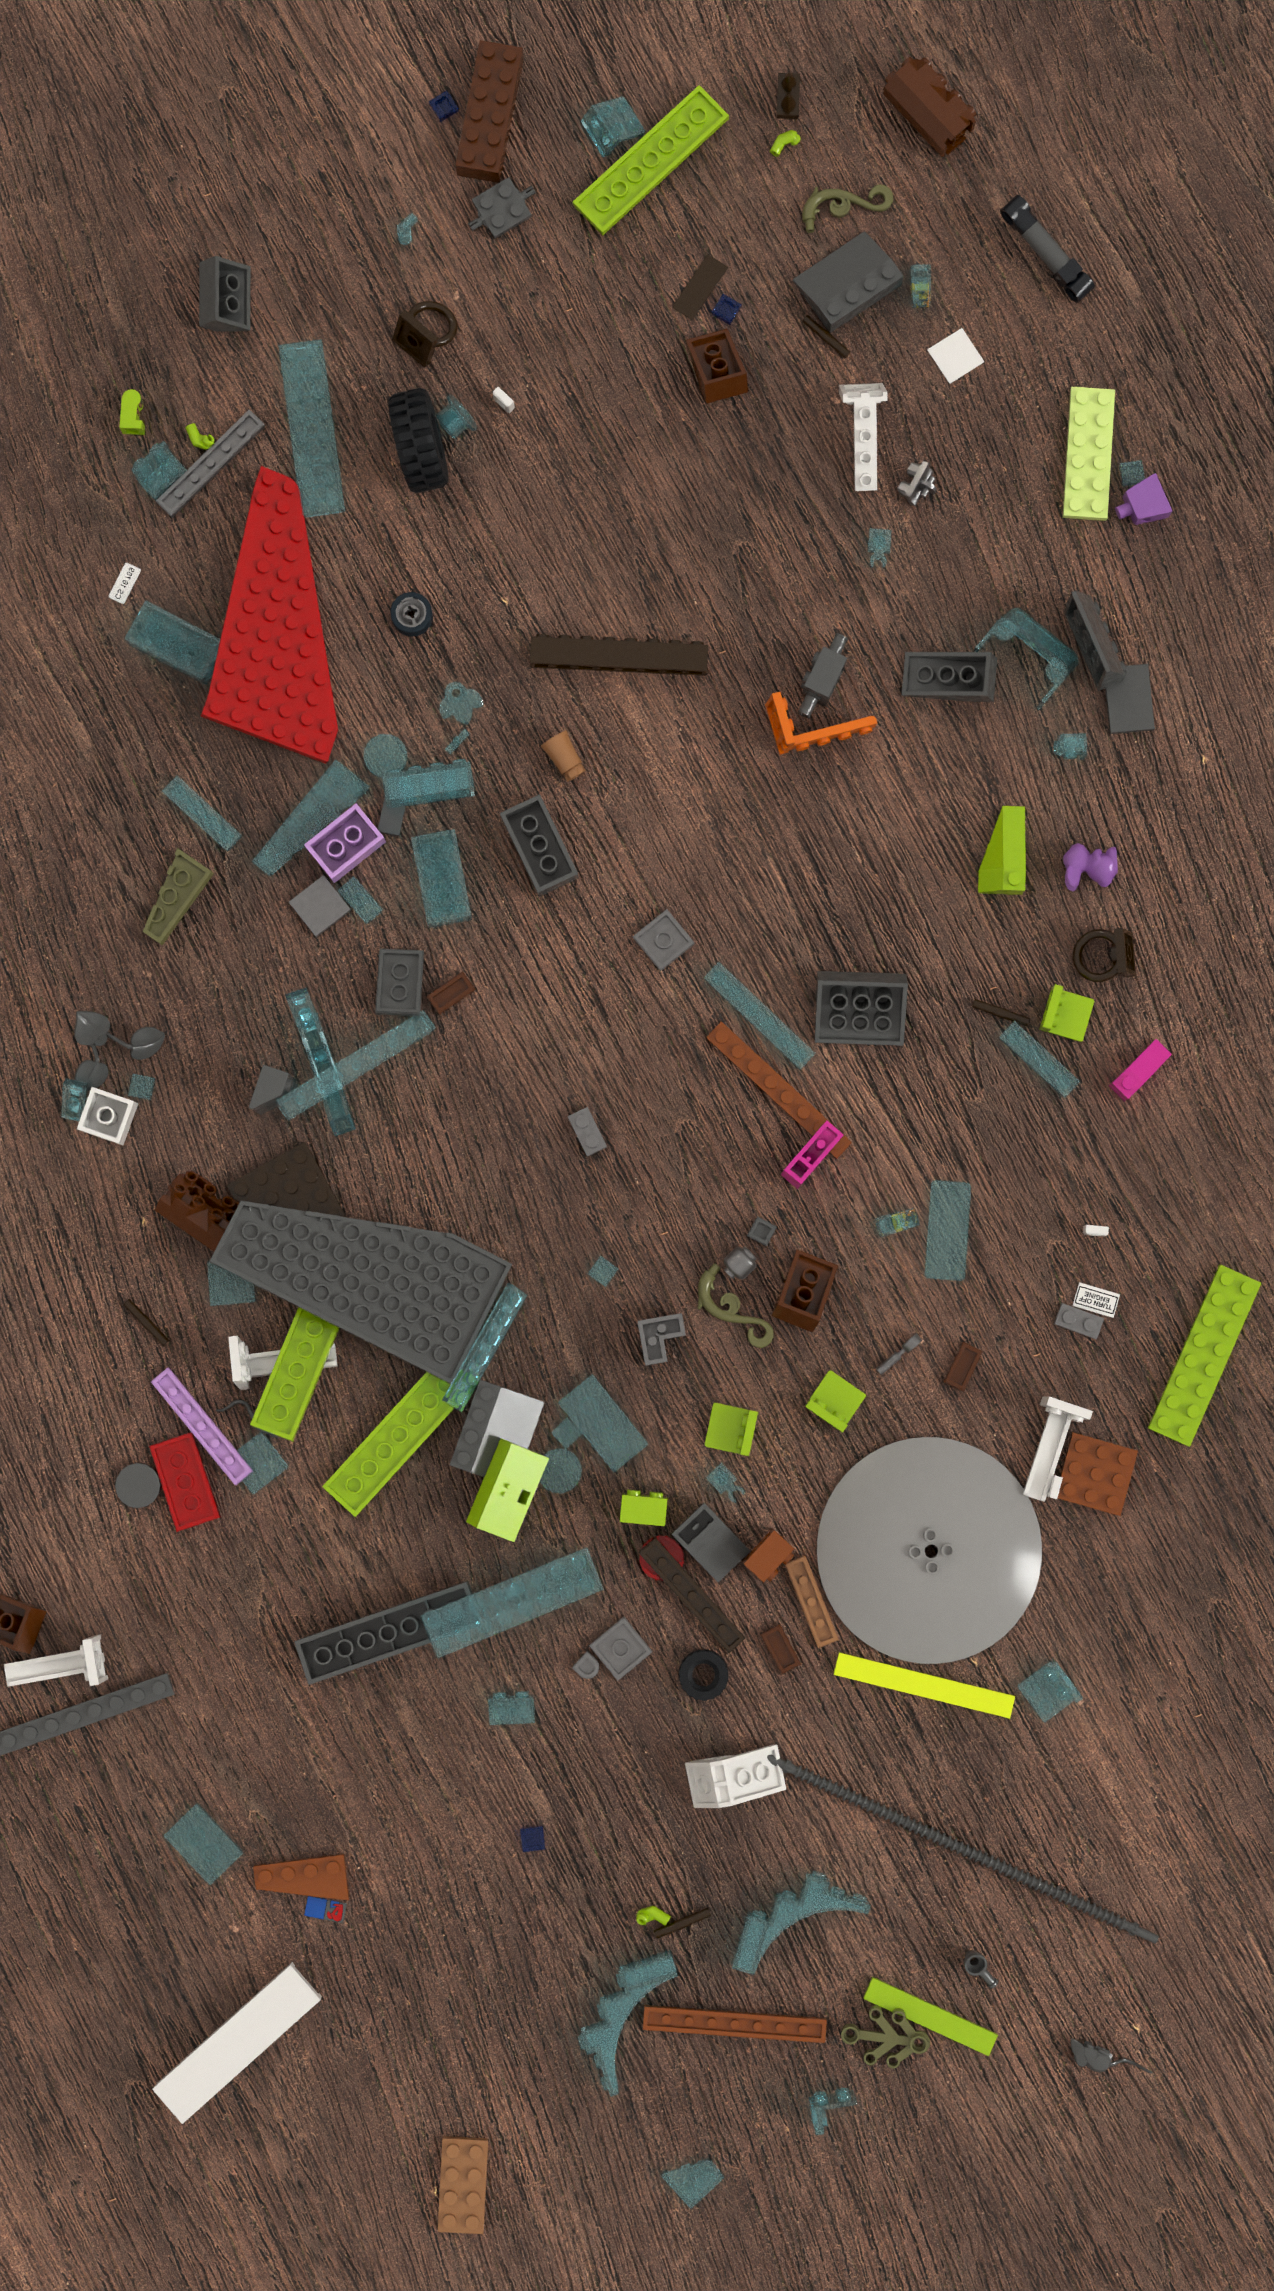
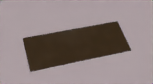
[672,254,728,320]

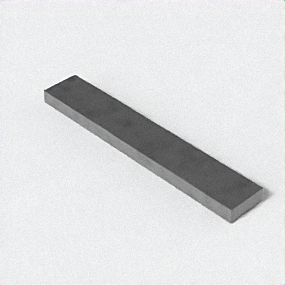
[156,410,265,518]

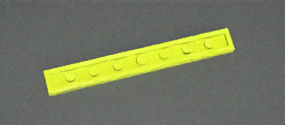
[834,1652,1015,1719]

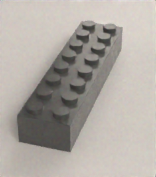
[294,1580,482,1685]

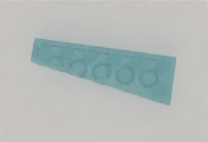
[252,760,370,877]

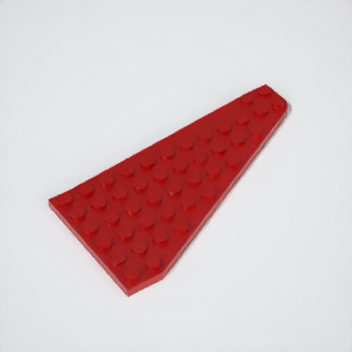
[201,466,338,764]

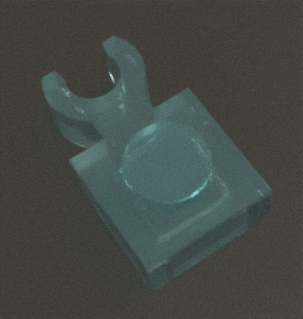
[868,528,892,569]
[706,1462,745,1503]

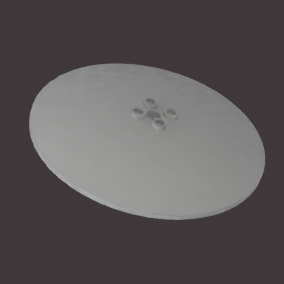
[817,1437,1042,1664]

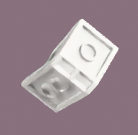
[685,1745,786,1808]

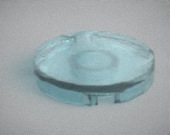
[364,734,408,779]
[540,1448,582,1493]

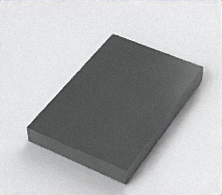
[1105,664,1155,734]
[375,949,424,1016]

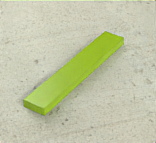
[863,1976,998,2056]

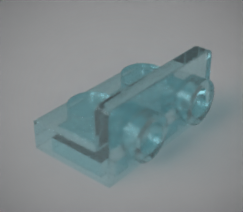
[488,1691,535,1725]

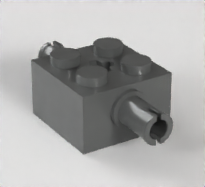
[797,633,848,719]

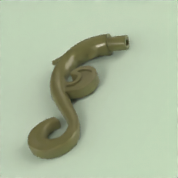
[802,184,894,233]
[697,1263,774,1348]

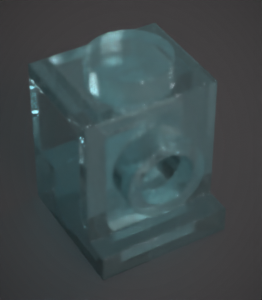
[1053,733,1087,760]

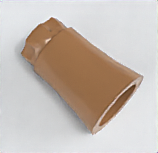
[540,730,586,782]

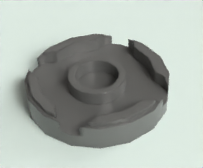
[115,1463,161,1508]

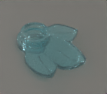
[439,682,483,725]

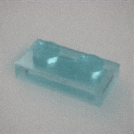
[61,1078,88,1122]

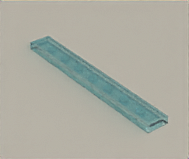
[275,1010,436,1121]

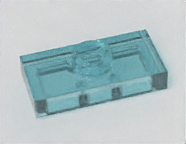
[337,876,383,925]

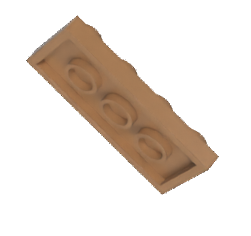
[438,2136,489,2234]

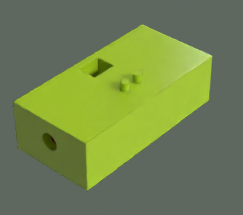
[466,1438,549,1542]

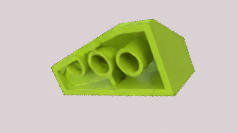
[978,806,1026,895]

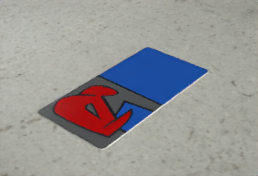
[304,1896,347,1923]

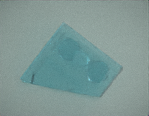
[661,2158,725,2209]

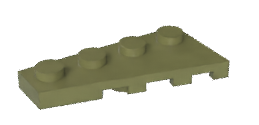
[143,848,214,945]

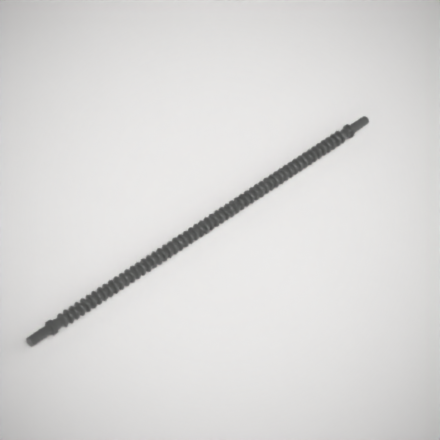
[767,1755,1159,1944]

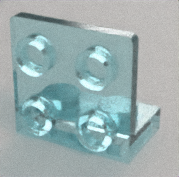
[581,96,646,157]
[131,441,187,501]
[1017,1659,1083,1722]
[808,2088,857,2135]

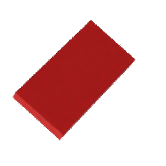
[149,1432,220,1532]

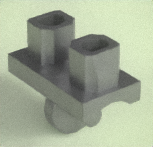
[897,461,937,506]

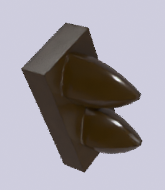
[777,72,800,119]

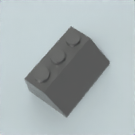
[199,256,251,332]
[248,1065,298,1115]

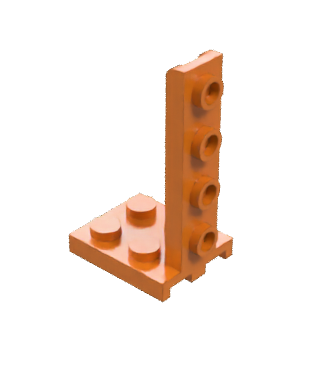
[765,692,877,755]

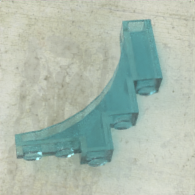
[285,987,356,1136]
[731,1871,871,1975]
[578,1950,678,2097]

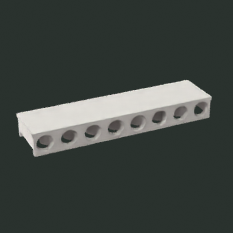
[152,1962,322,2124]

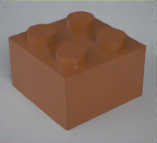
[742,1528,794,1583]

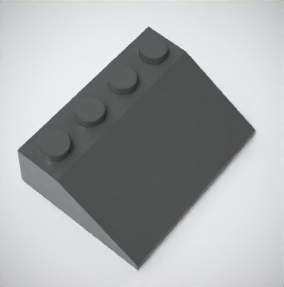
[792,231,903,333]
[1064,590,1127,691]
[815,971,908,1046]
[450,1380,545,1477]

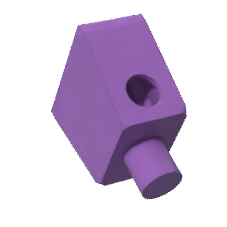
[1115,473,1172,525]

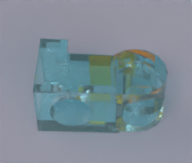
[909,264,931,308]
[874,1208,920,1238]

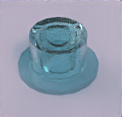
[436,394,477,439]

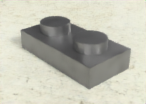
[567,1107,607,1157]
[1054,1303,1104,1340]

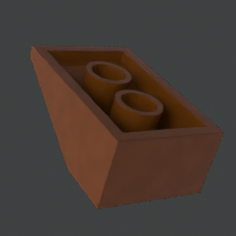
[686,329,748,404]
[771,1249,838,1333]
[0,1593,47,1654]

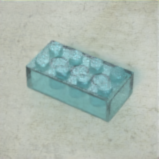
[125,600,220,685]
[382,759,475,809]
[411,829,473,928]

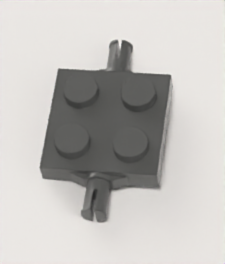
[468,177,536,239]

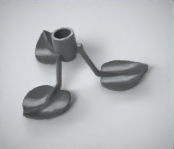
[74,1011,165,1092]

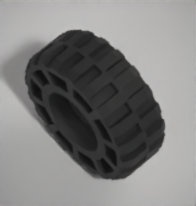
[388,388,449,493]

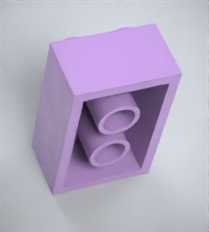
[304,803,386,883]

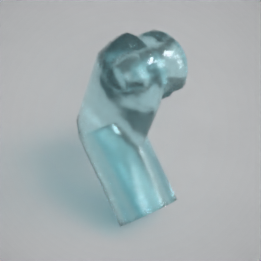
[397,213,418,245]

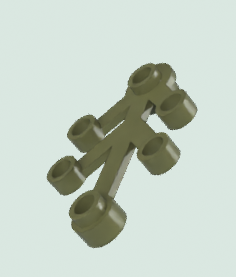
[841,2005,930,2069]

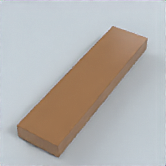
[785,1555,839,1648]

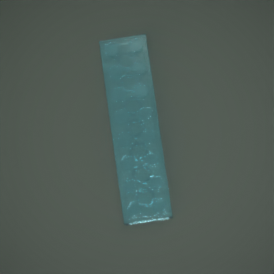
[278,339,346,518]
[420,1547,604,1658]

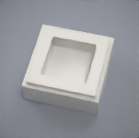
[493,387,515,414]
[1083,1225,1109,1237]
[1047,1475,1063,1499]

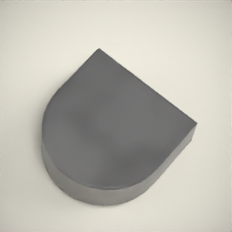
[572,1651,599,1679]

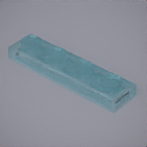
[162,776,242,852]
[999,1021,1080,1098]

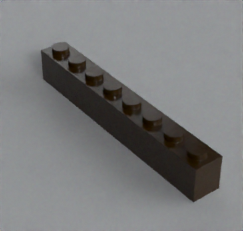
[530,634,708,676]

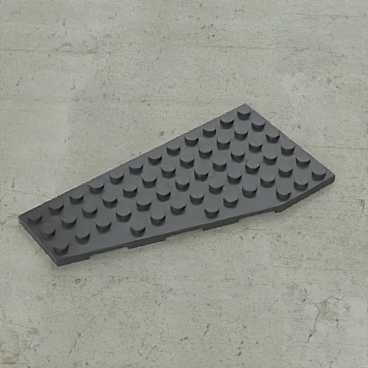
[209,1201,512,1385]

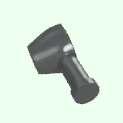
[964,1950,998,1989]

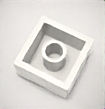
[77,1087,138,1145]

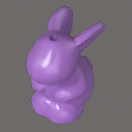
[1063,843,1118,891]

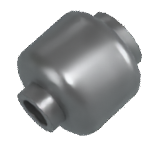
[724,1246,757,1280]

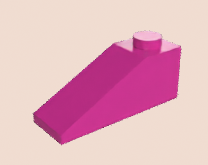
[1109,1039,1172,1101]
[781,1121,844,1189]

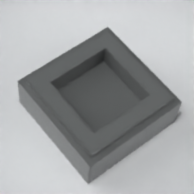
[747,1216,777,1247]

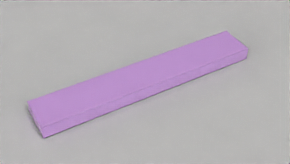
[151,1367,253,1485]

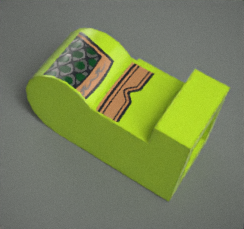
[119,389,145,435]

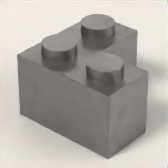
[637,1313,686,1366]

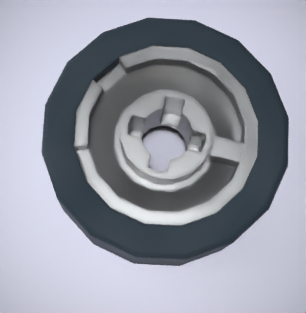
[390,592,433,637]

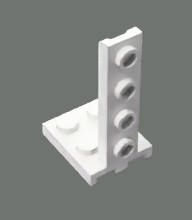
[839,383,887,491]
[228,1336,338,1390]
[1023,1396,1093,1502]
[4,1634,108,1687]

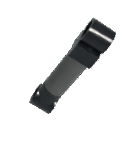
[1000,195,1095,303]

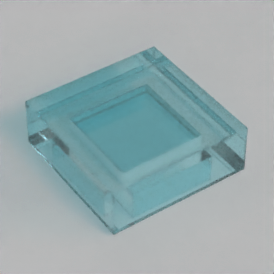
[1119,460,1145,487]
[128,1074,156,1100]
[588,1256,618,1287]
[551,1417,583,1449]

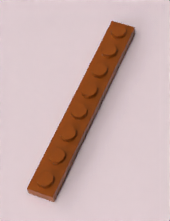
[706,1021,852,1159]
[643,2005,827,2043]

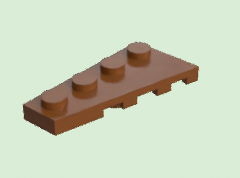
[253,1854,350,1901]

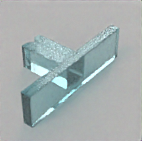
[445,729,470,755]

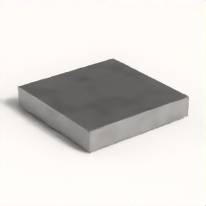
[289,875,351,938]
[632,909,695,972]
[589,1617,653,1681]

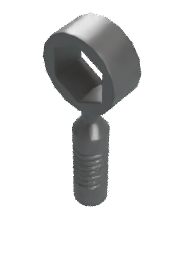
[876,1333,922,1375]

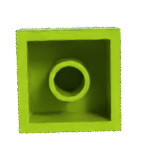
[620,1489,668,1526]

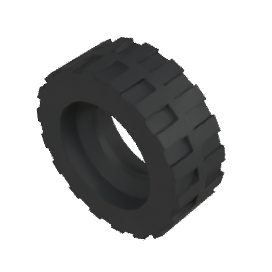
[679,1649,729,1701]

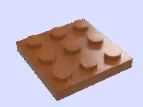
[1057,1432,1138,1516]

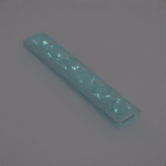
[703,962,816,1070]
[442,1283,527,1412]

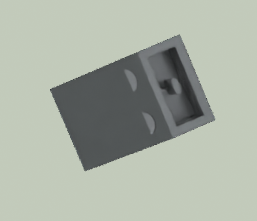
[671,1502,750,1582]

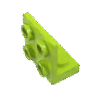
[1039,984,1094,1042]
[804,1370,866,1432]
[705,1403,758,1456]

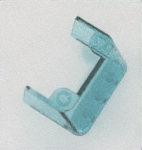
[973,608,1078,711]

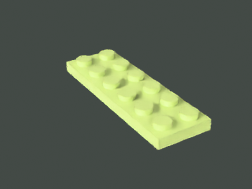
[1062,387,1115,521]

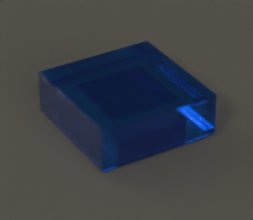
[428,90,459,122]
[712,294,742,325]
[520,1826,546,1852]

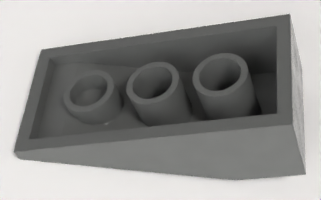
[902,652,997,702]

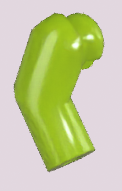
[769,130,801,157]
[185,423,215,450]
[636,1906,671,1926]

